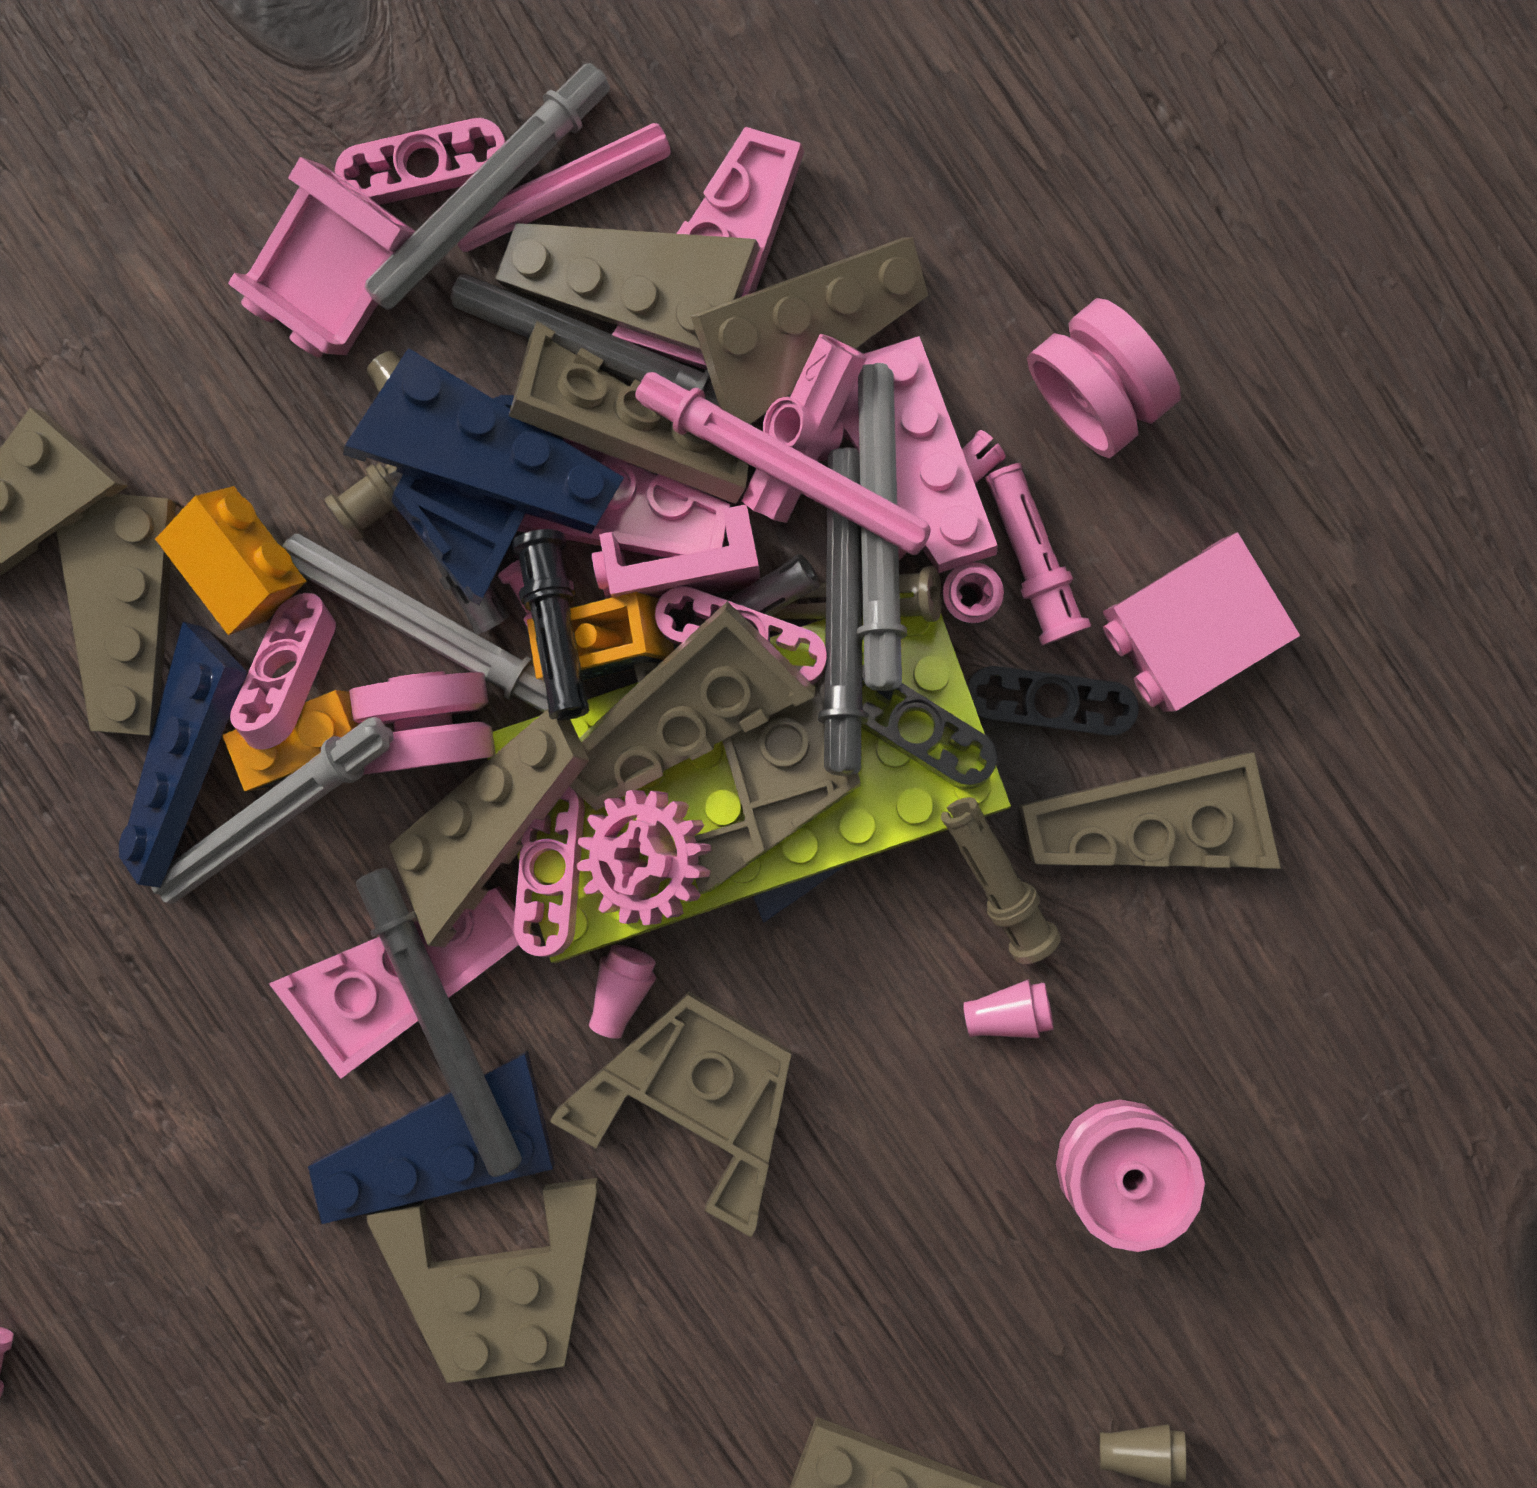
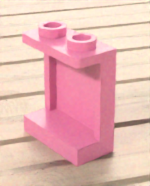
[228,157,415,358]
[592,504,760,599]
[1103,532,1300,712]

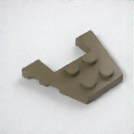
[633,662,861,894]
[550,992,791,1237]
[366,1178,599,1383]

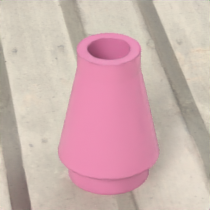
[943,562,1004,623]
[589,945,656,1039]
[964,979,1054,1038]

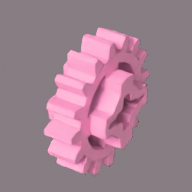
[577,790,712,925]

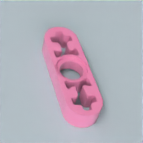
[335,118,506,205]
[655,586,827,685]
[230,593,336,749]
[514,787,585,957]

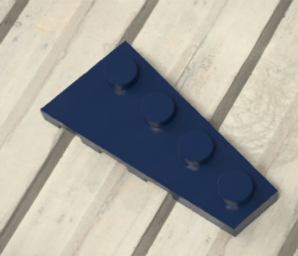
[343,348,624,534]
[119,622,247,888]
[308,1050,555,1224]

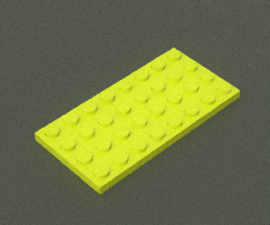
[487,592,1011,963]

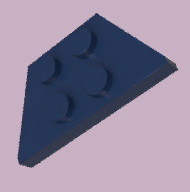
[391,395,564,606]

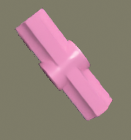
[741,334,866,523]

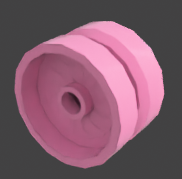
[1027,298,1181,459]
[349,671,496,775]
[1056,1099,1205,1252]

